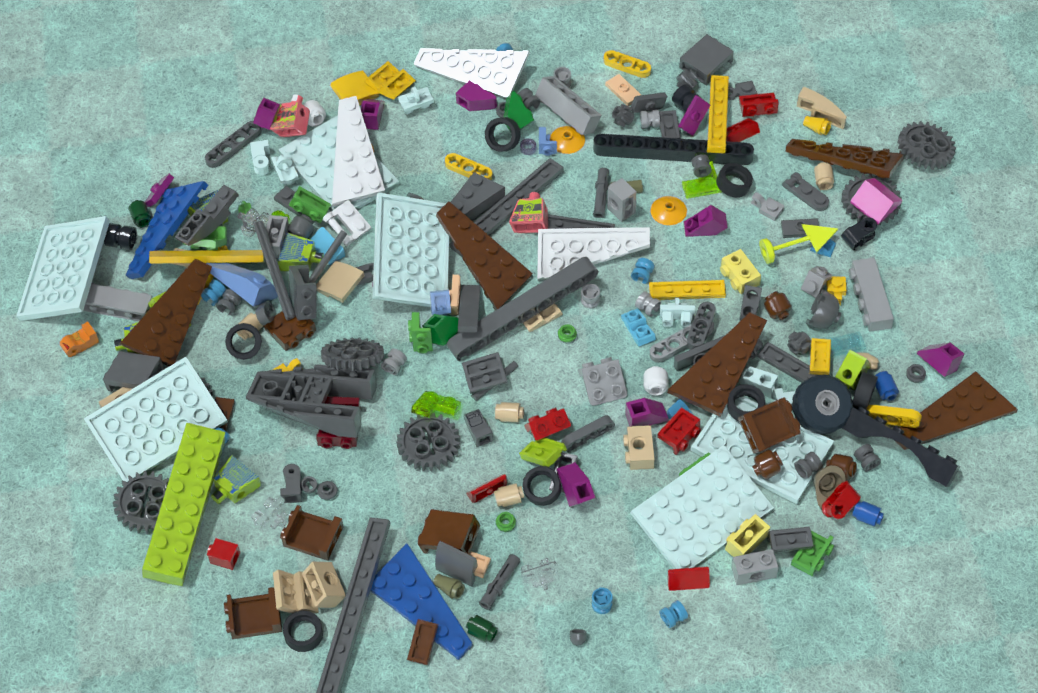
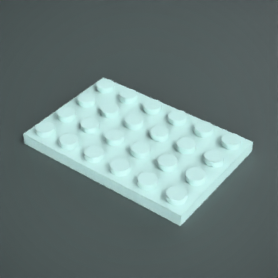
[279,116,400,211]
[372,193,449,307]
[16,216,110,321]
[84,357,228,482]
[691,396,834,504]
[630,445,774,569]

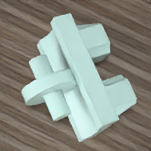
[398,87,434,114]
[271,152,299,186]
[660,298,695,327]

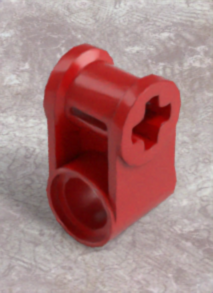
[821,481,861,519]

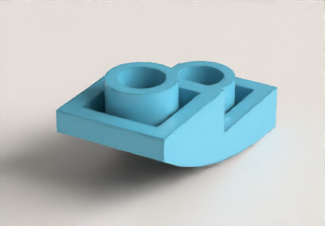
[621,308,656,346]

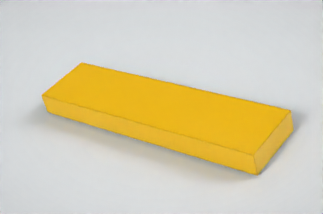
[649,280,726,300]

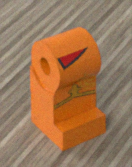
[60,321,99,357]

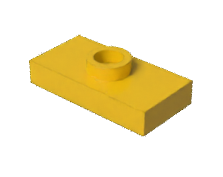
[809,338,831,375]

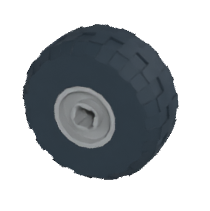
[792,375,853,435]

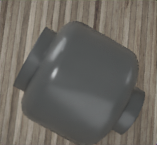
[288,214,314,239]

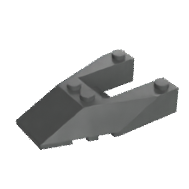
[246,364,377,438]

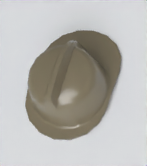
[814,465,845,508]

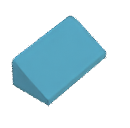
[310,227,345,266]

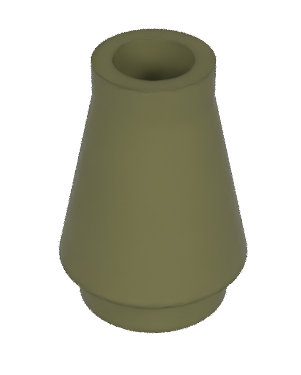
[433,574,465,599]

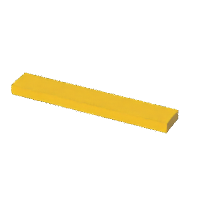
[707,75,729,153]
[149,250,263,264]

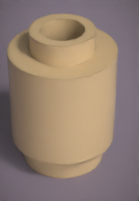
[814,162,834,190]
[236,313,263,340]
[495,402,524,422]
[494,483,525,507]

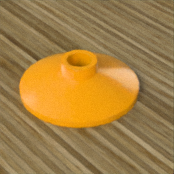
[550,126,585,154]
[650,196,687,225]

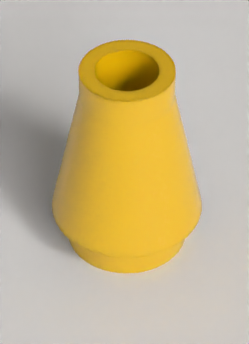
[803,116,831,135]

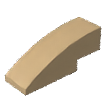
[797,86,847,129]

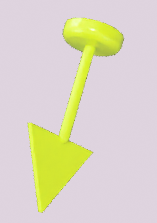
[759,224,838,264]

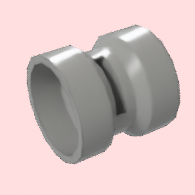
[554,67,571,88]
[640,110,660,129]
[581,284,600,309]
[635,291,661,317]
[381,349,407,375]

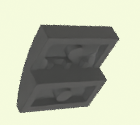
[462,352,508,394]
[435,541,478,587]

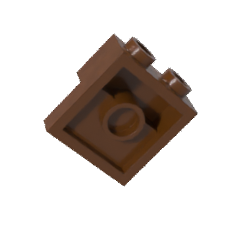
[263,311,316,351]

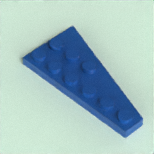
[126,181,209,279]
[371,543,472,660]

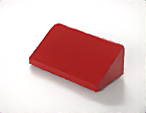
[726,118,760,142]
[466,474,507,503]
[667,567,710,591]

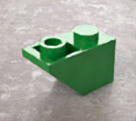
[503,91,534,132]
[422,314,459,346]

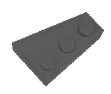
[451,172,505,221]

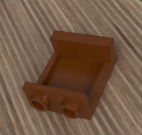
[738,397,801,454]
[280,505,344,561]
[417,509,481,555]
[224,587,282,640]

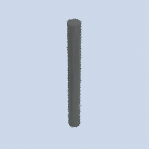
[309,230,347,283]

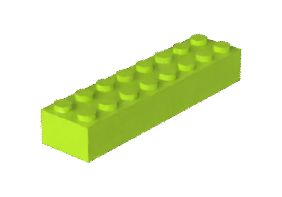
[142,423,225,586]

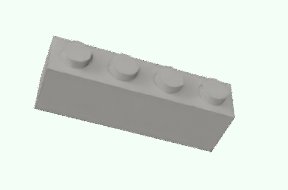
[535,76,602,135]
[849,258,894,332]
[83,283,153,321]

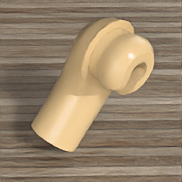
[856,352,879,369]

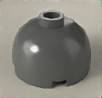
[806,290,841,329]

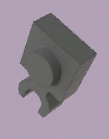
[728,80,758,101]

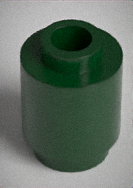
[128,200,151,228]
[466,615,498,643]

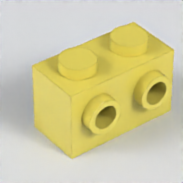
[720,249,761,294]
[725,514,770,557]

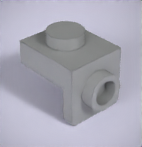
[801,266,832,298]

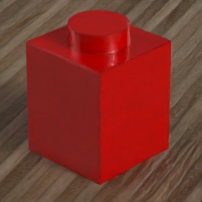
[207,538,240,570]

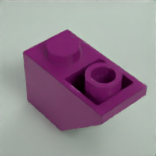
[456,80,497,111]
[253,97,280,130]
[361,99,385,130]
[684,205,728,237]
[917,342,964,377]
[625,397,669,427]
[557,462,595,507]

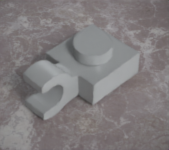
[751,192,784,221]

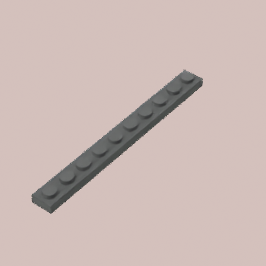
[316,517,391,693]

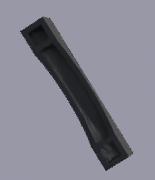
[842,406,961,487]

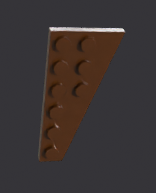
[785,139,906,178]
[436,201,533,311]
[119,259,212,367]
[667,313,767,417]
[895,371,1018,450]

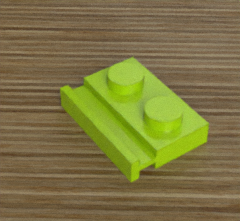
[519,438,567,467]

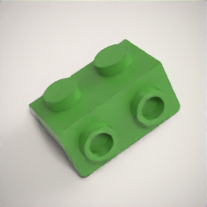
[289,186,331,223]
[183,226,227,250]
[408,312,433,354]
[791,531,835,576]

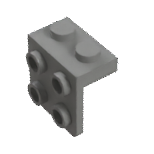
[578,357,627,406]

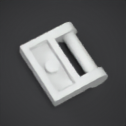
[323,200,371,247]

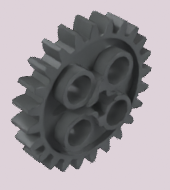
[897,121,956,170]
[841,173,902,225]
[321,337,384,371]
[396,412,461,472]
[113,471,169,534]

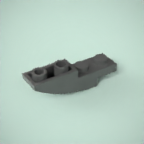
[175,184,239,246]

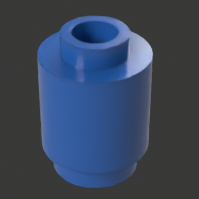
[875,371,899,401]
[852,501,884,527]

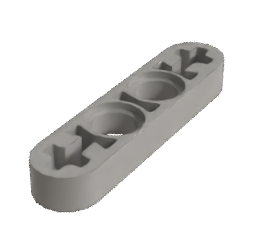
[650,322,714,362]

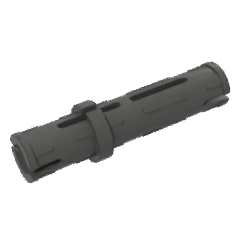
[593,167,609,218]
[479,554,521,610]

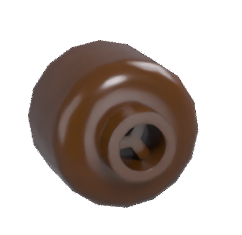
[764,291,792,321]
[752,449,783,479]
[826,454,857,481]

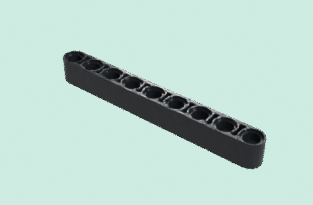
[593,134,754,165]

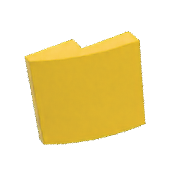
[365,61,416,100]
[330,70,380,106]

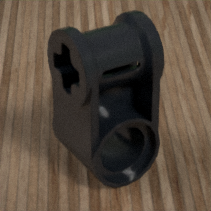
[841,217,877,251]

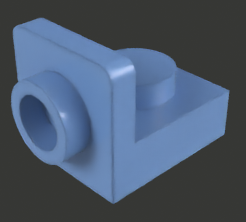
[539,127,557,156]
[430,290,451,315]

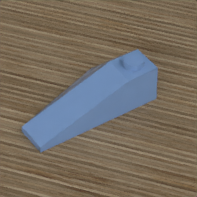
[206,263,278,307]

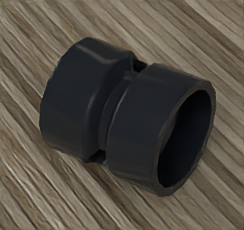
[672,84,704,113]
[104,223,137,250]

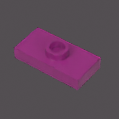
[678,95,710,136]
[145,173,174,207]

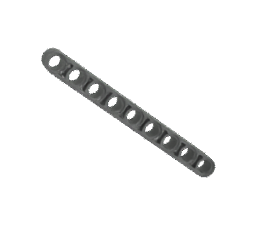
[447,257,599,361]

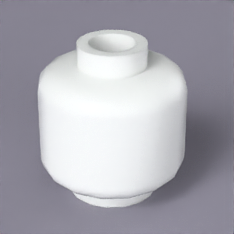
[303,100,326,127]
[643,366,669,396]

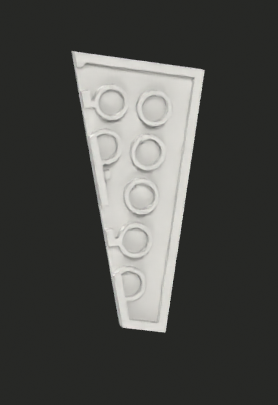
[414,48,530,99]
[332,96,385,206]
[537,227,650,281]

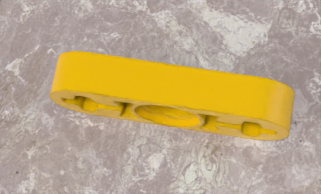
[603,50,651,78]
[445,153,492,180]
[867,405,922,428]

